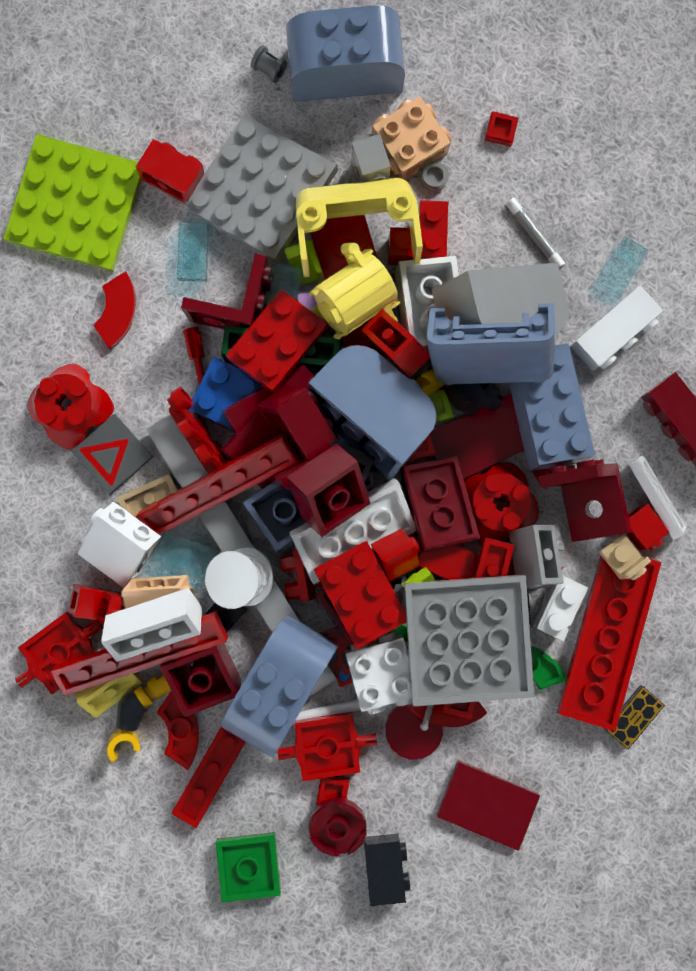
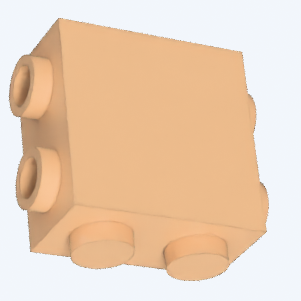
[372,96,451,180]
[121,575,195,609]

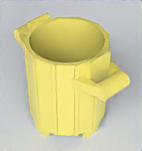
[309,243,400,339]

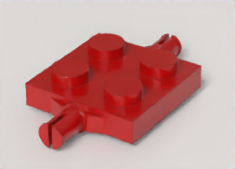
[15,612,104,695]
[277,712,378,782]

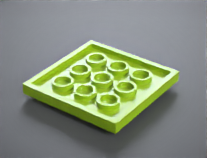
[3,134,141,272]

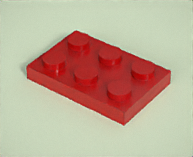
[226,289,328,393]
[313,540,407,649]

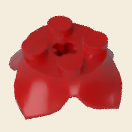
[27,363,115,450]
[464,462,539,544]

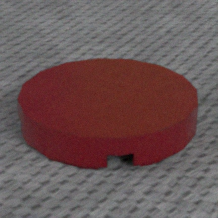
[385,705,443,760]
[308,798,367,857]

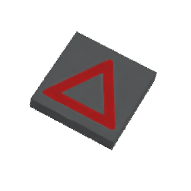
[71,414,154,495]

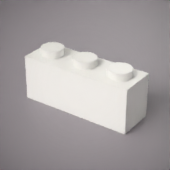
[570,285,663,371]
[101,588,202,662]

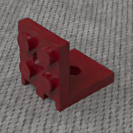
[181,253,274,330]
[538,459,632,542]

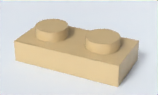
[117,474,178,518]

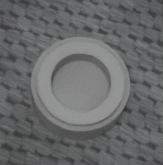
[420,162,449,192]

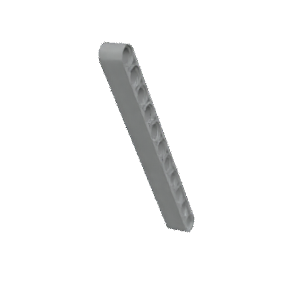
[147,414,338,695]

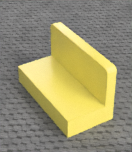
[75,672,143,718]

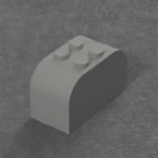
[432,262,568,333]

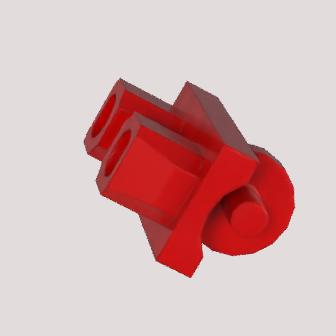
[280,549,322,602]

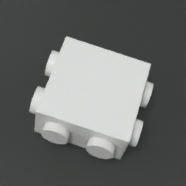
[78,502,161,588]
[346,632,412,714]

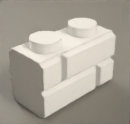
[531,575,588,641]

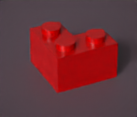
[388,200,449,265]

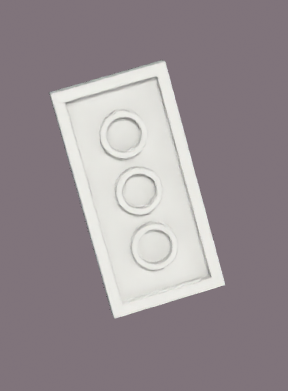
[289,478,416,584]

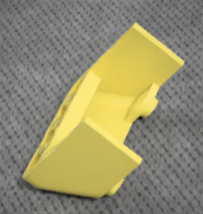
[296,178,423,277]

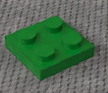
[216,832,281,902]

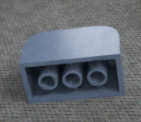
[286,6,405,102]
[307,345,436,481]
[220,615,339,758]

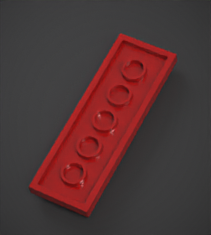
[556,545,662,732]

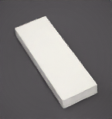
[629,456,686,540]

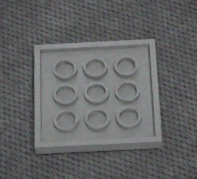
[183,114,338,263]
[404,575,534,706]

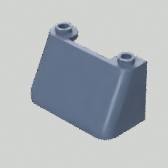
[427,303,555,385]

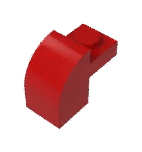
[68,584,125,624]

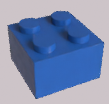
[189,357,262,433]

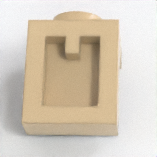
[598,534,651,580]

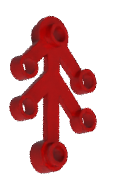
[167,386,232,468]

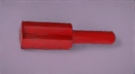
[182,327,205,385]

